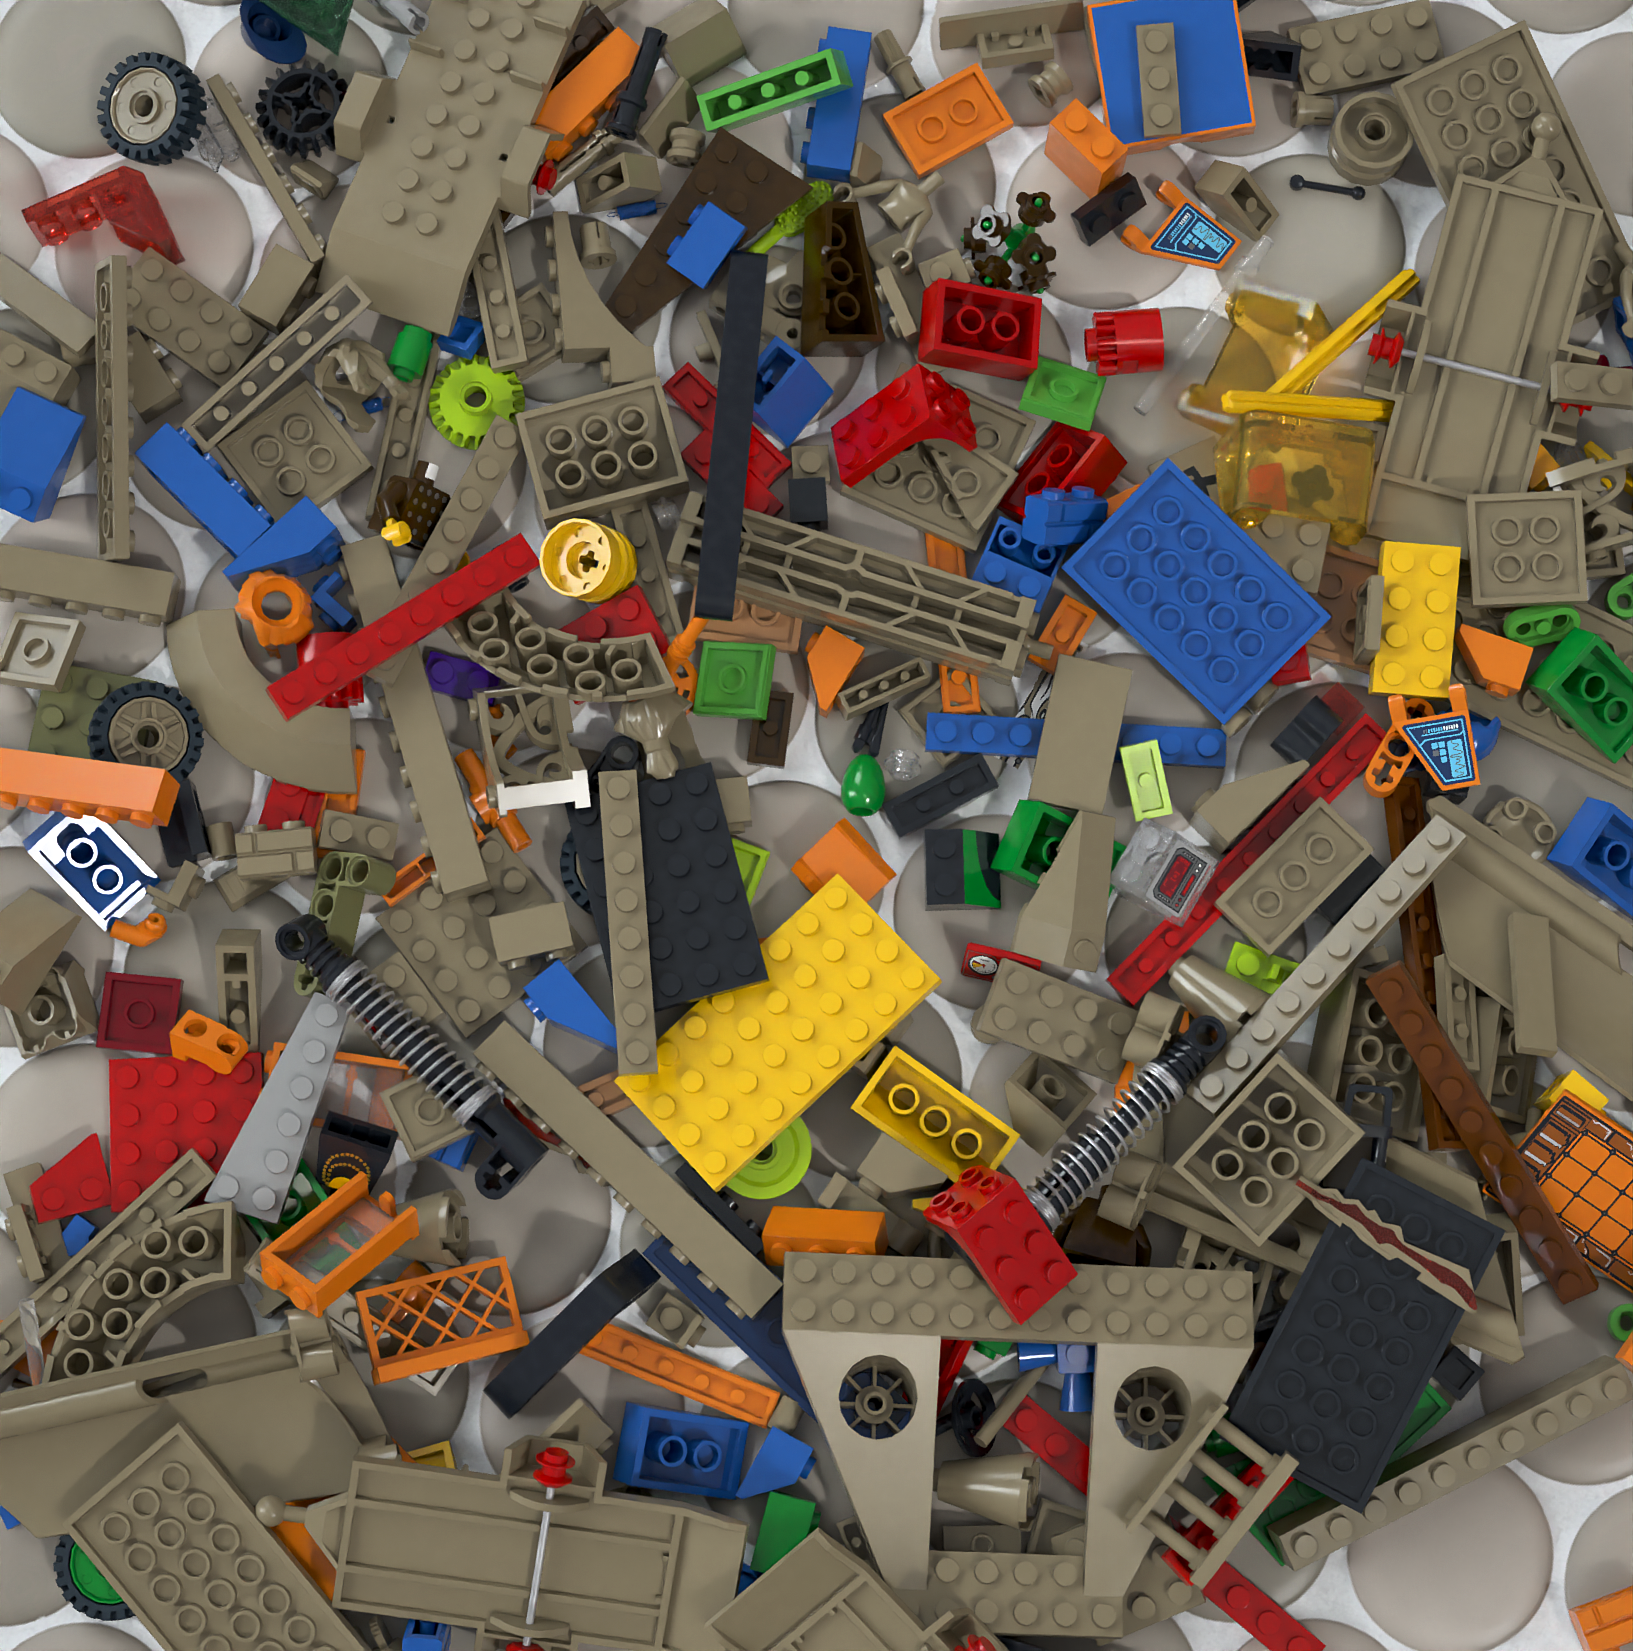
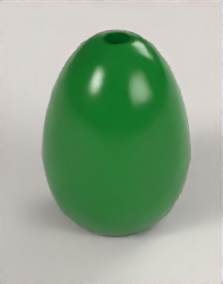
[841,754,886,817]

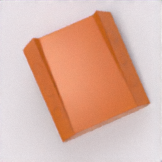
[790,817,897,903]

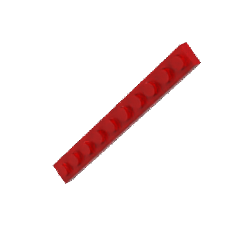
[1105,713,1391,1007]
[1003,1395,1326,1651]

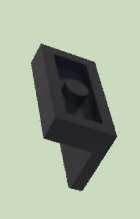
[158,779,212,868]

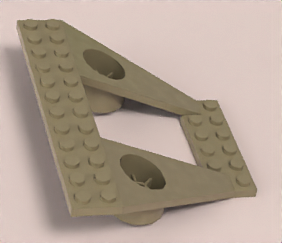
[782,1251,1254,1639]

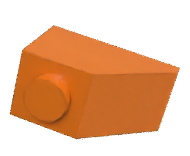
[1454,623,1534,698]
[804,625,865,718]

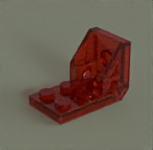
[21,166,185,265]

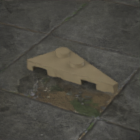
[922,439,1019,534]

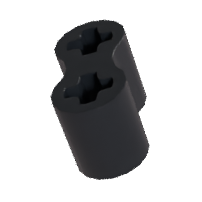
[1270,695,1344,764]

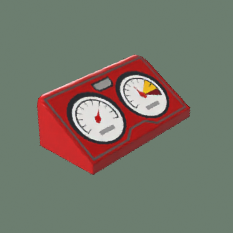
[961,942,1042,982]

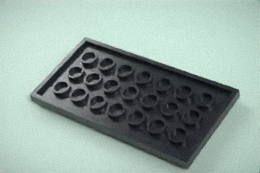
[1219,1157,1506,1514]

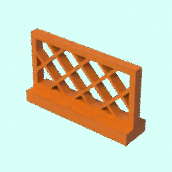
[355,1256,530,1386]

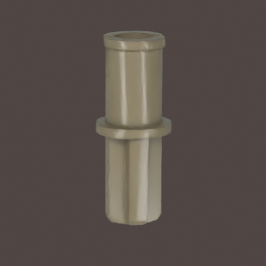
[874,29,926,101]

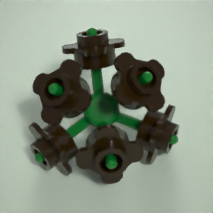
[960,192,1057,295]

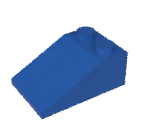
[0,387,87,523]
[222,496,346,593]
[1547,797,1633,920]
[22,811,161,931]
[523,959,617,1054]
[612,1401,749,1500]

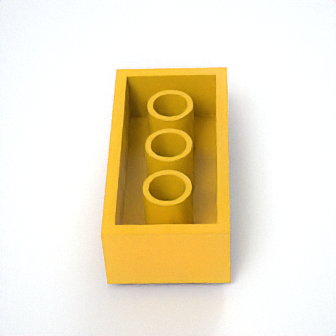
[1368,541,1461,701]

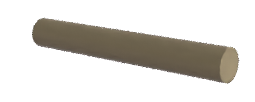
[974,1365,1049,1448]

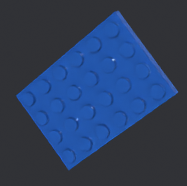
[1061,457,1331,725]

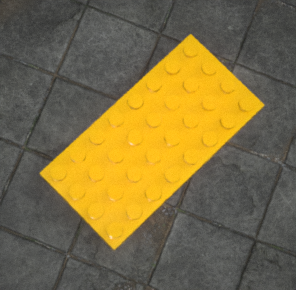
[614,873,942,1193]

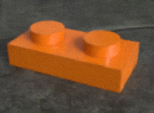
[1027,594,1097,675]

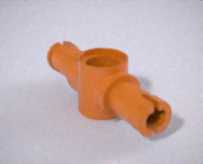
[454,748,532,853]

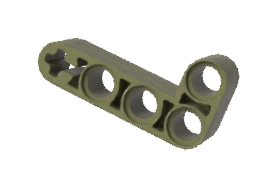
[294,851,396,998]

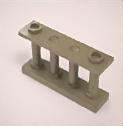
[1125,1400,1299,1590]

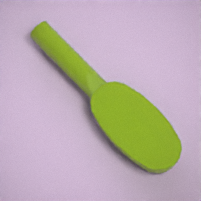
[745,181,834,253]

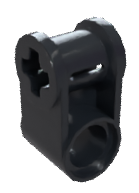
[587,736,641,795]

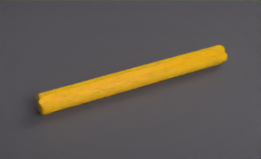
[1266,269,1420,394]
[1221,390,1395,422]

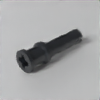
[604,27,668,141]

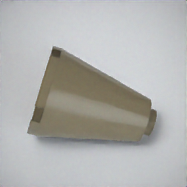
[1168,955,1271,1049]
[358,1189,469,1267]
[932,1452,1040,1532]

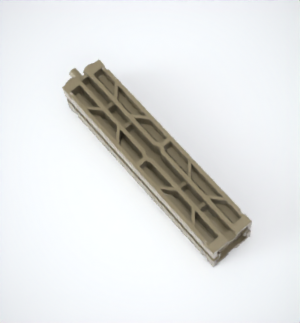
[666,491,1054,686]

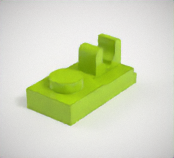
[1119,739,1173,822]
[1224,941,1300,996]

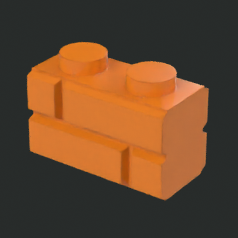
[1568,1585,1633,1651]

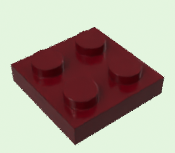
[96,972,184,1056]

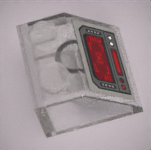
[1110,817,1219,927]

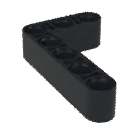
[483,1248,661,1419]

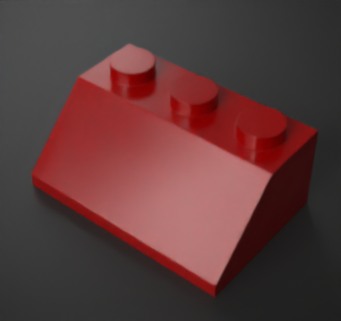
[997,422,1128,525]

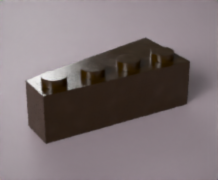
[800,201,885,357]

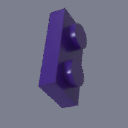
[425,651,501,707]

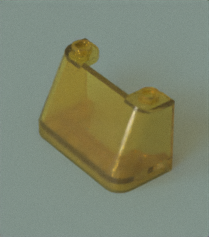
[1177,280,1334,457]
[1213,410,1376,545]

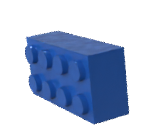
[135,422,275,559]

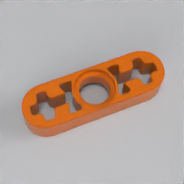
[1363,698,1434,798]

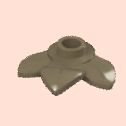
[764,250,804,317]

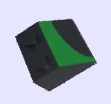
[923,829,1001,911]

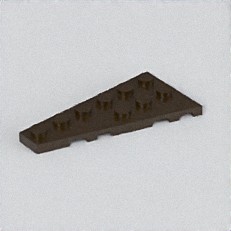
[605,127,813,334]

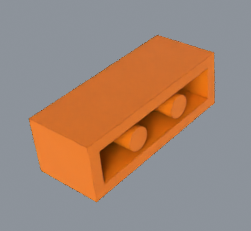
[761,1206,889,1266]

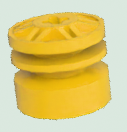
[539,518,638,604]

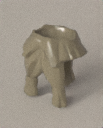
[314,338,411,433]
[614,692,705,780]

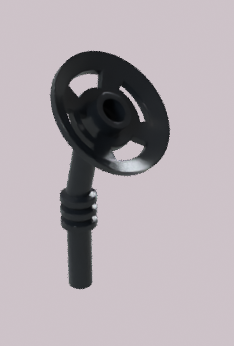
[935,1378,996,1457]

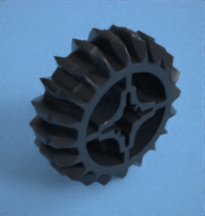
[255,59,348,160]

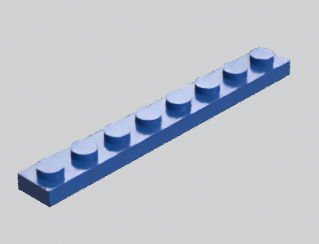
[925,712,1226,769]

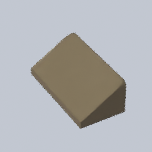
[638,76,700,159]

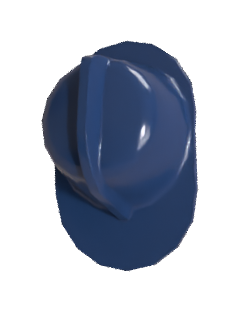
[239,0,307,64]

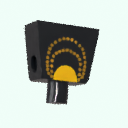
[316,1110,398,1196]

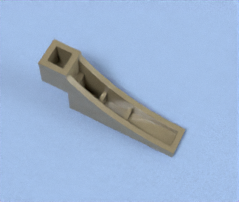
[544,211,656,389]

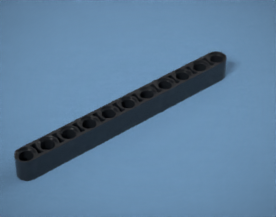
[694,250,768,622]

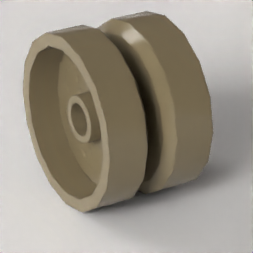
[1327,91,1414,186]

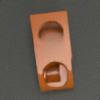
[169,1009,249,1074]

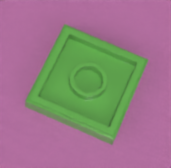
[1018,356,1107,431]
[693,641,777,720]

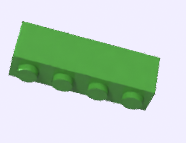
[696,48,854,133]

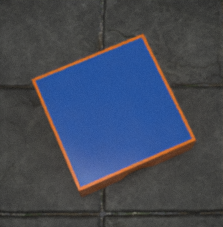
[1087,0,1256,155]

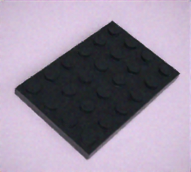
[565,762,769,1013]

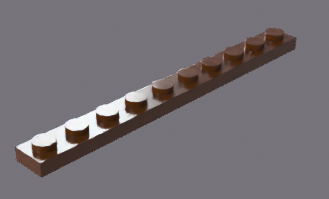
[1381,776,1468,1152]
[1365,960,1599,1305]

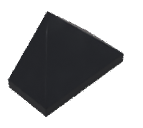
[1242,31,1302,82]

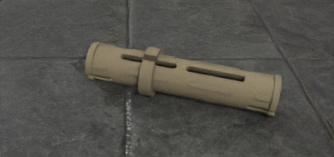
[547,125,639,197]

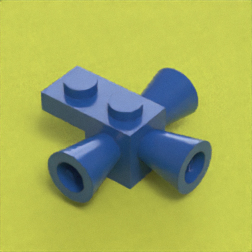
[1017,1342,1095,1412]

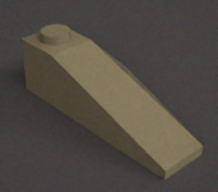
[1010,810,1116,973]

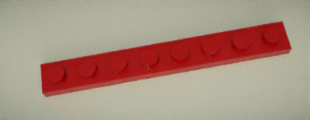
[265,533,540,722]

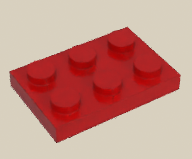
[558,585,671,705]

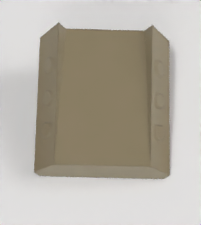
[4,960,100,1060]

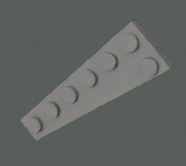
[204,992,352,1225]

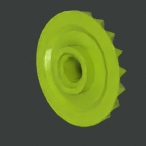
[428,354,525,450]
[726,1116,812,1199]

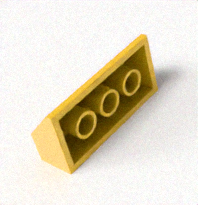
[850,1046,1020,1183]

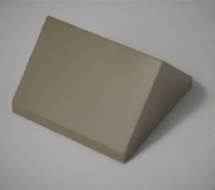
[653,0,747,87]

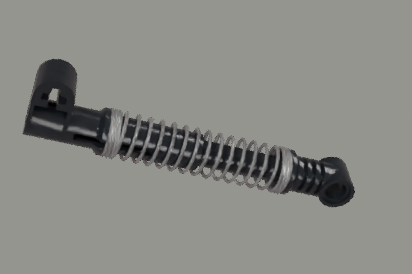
[275,914,550,1200]
[944,1015,1227,1277]

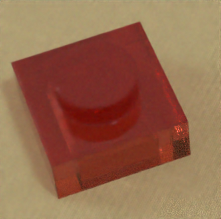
[1321,682,1365,736]

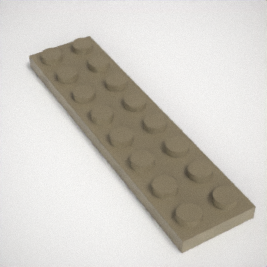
[95,255,135,562]

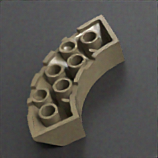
[444,587,676,702]
[166,608,357,794]
[42,1201,245,1384]

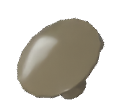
[1482,797,1557,863]

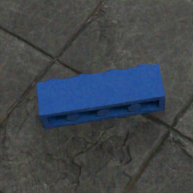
[800,26,872,183]

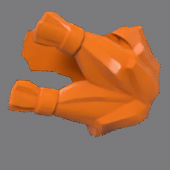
[234,569,314,659]

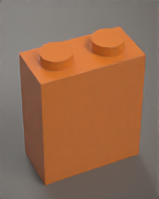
[1044,98,1128,199]

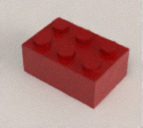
[918,278,1042,381]

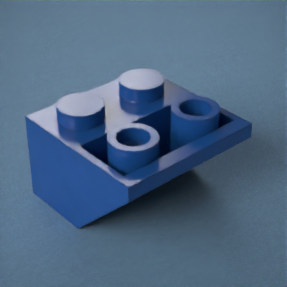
[752,336,834,449]
[971,516,1069,613]

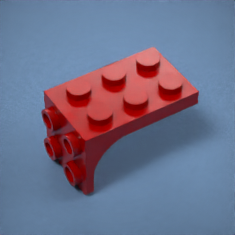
[831,363,978,488]
[923,1165,1078,1325]

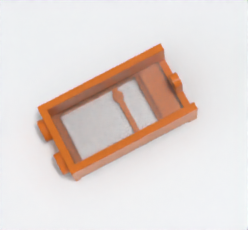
[258,1042,414,1141]
[260,1171,420,1318]

